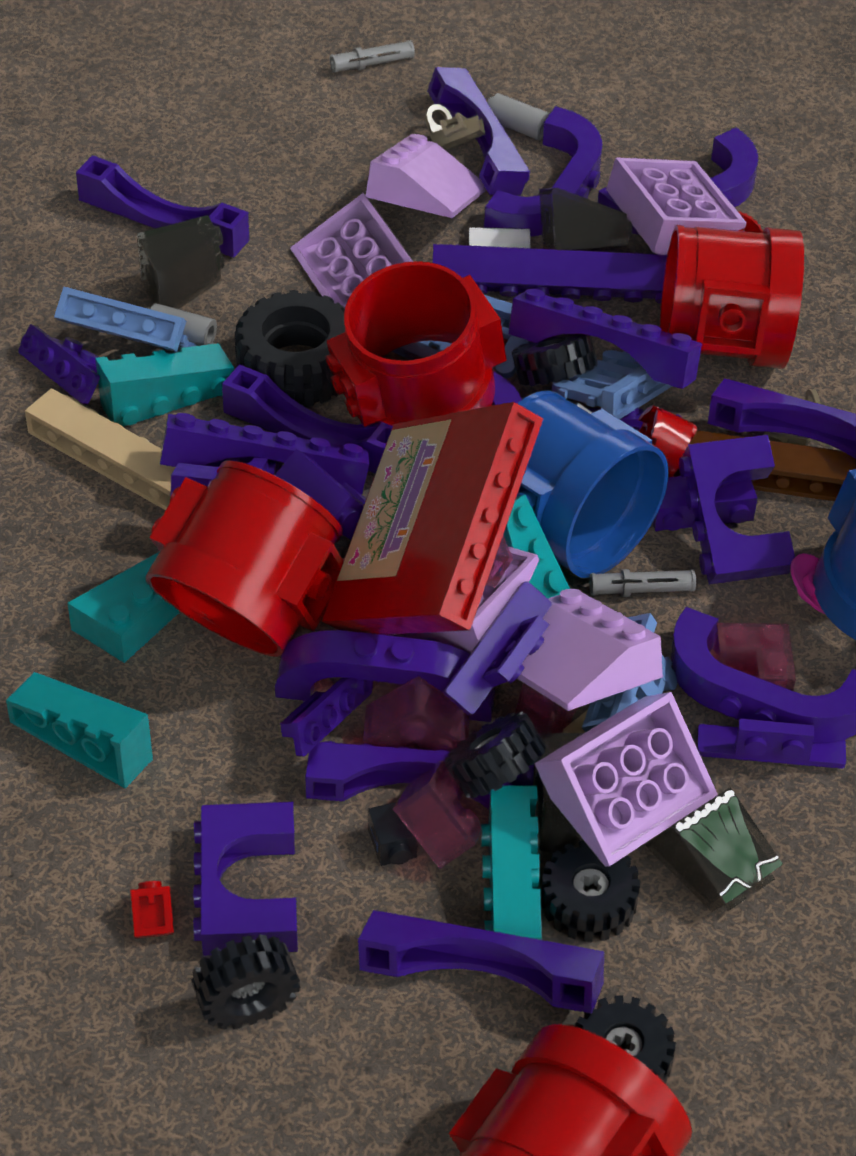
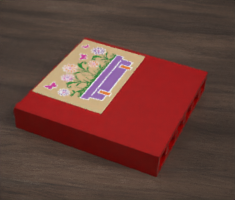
[322,402,543,634]

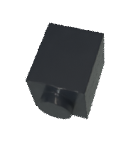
[368,800,418,866]

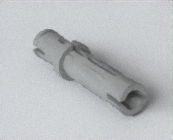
[330,40,415,73]
[589,569,696,597]

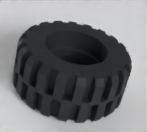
[234,290,346,408]

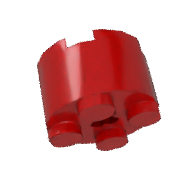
[638,405,697,477]

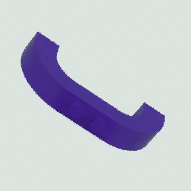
[484,106,602,237]
[597,127,758,235]
[671,607,856,743]
[275,630,496,722]

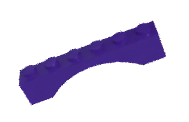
[427,67,530,196]
[76,155,250,258]
[508,289,702,389]
[222,364,393,474]
[707,378,856,459]
[160,413,369,494]
[305,741,534,810]
[358,910,604,1014]

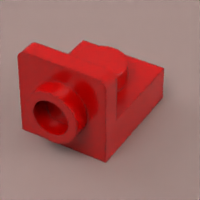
[130,881,174,939]

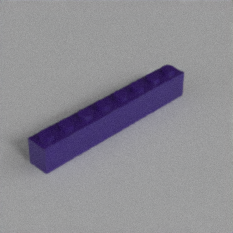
[432,244,667,304]

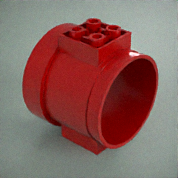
[660,224,804,369]
[325,261,507,427]
[145,461,344,657]
[448,1024,692,1156]

